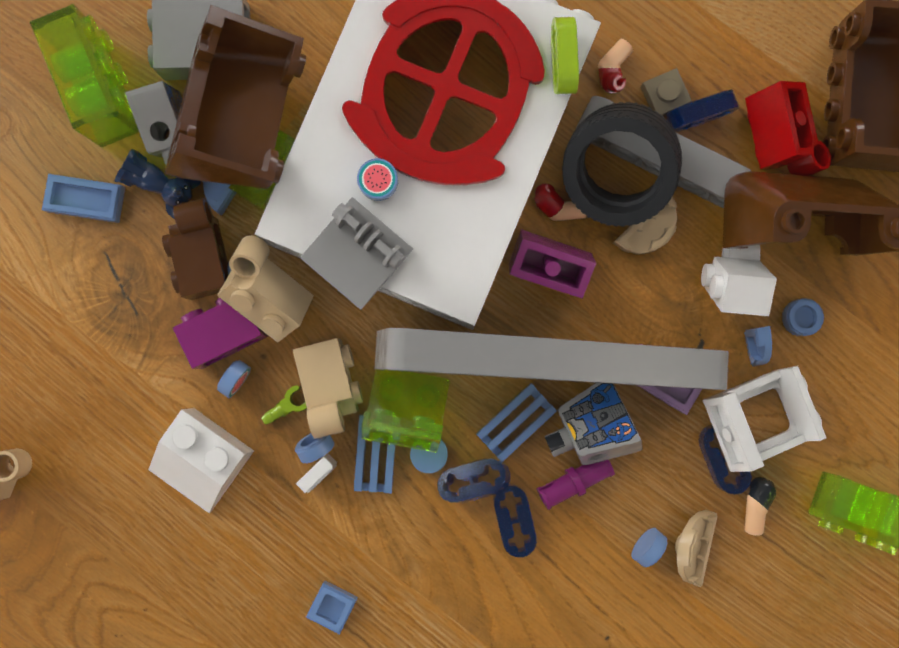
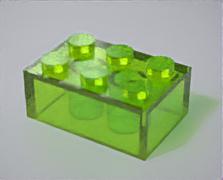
[30,4,139,148]

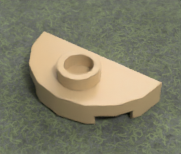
[612,197,677,255]
[675,510,717,587]

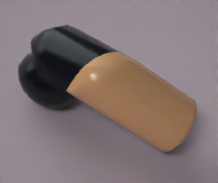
[744,477,776,536]

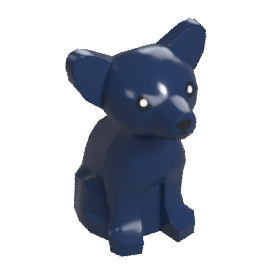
[114,149,201,219]

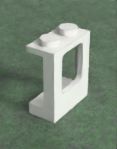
[703,366,826,472]

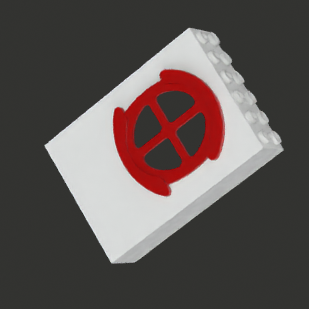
[255,0,601,330]

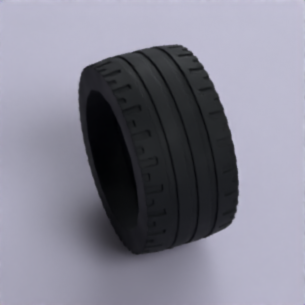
[562,102,682,227]

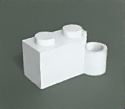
[701,245,777,316]

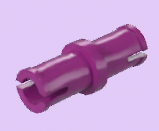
[536,460,615,510]

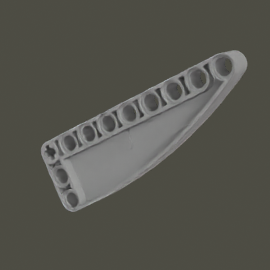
[374,328,729,390]

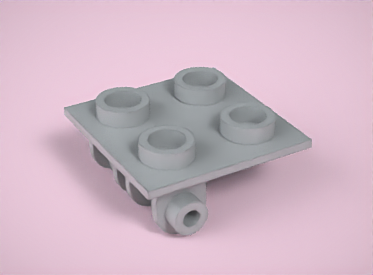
[300,197,413,310]

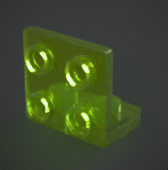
[362,369,450,453]

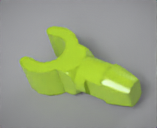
[261,386,307,424]

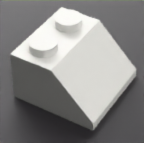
[148,408,254,513]

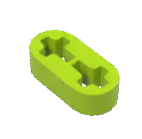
[551,17,579,94]

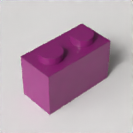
[509,229,596,299]
[172,298,269,369]

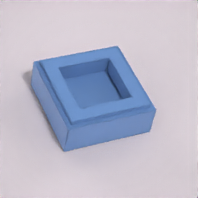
[306,580,358,635]

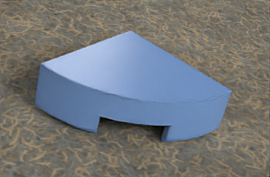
[203,181,241,216]
[744,326,772,367]

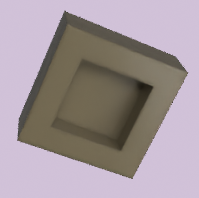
[641,68,692,116]

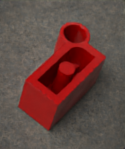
[745,81,831,176]

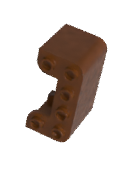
[823,0,899,172]

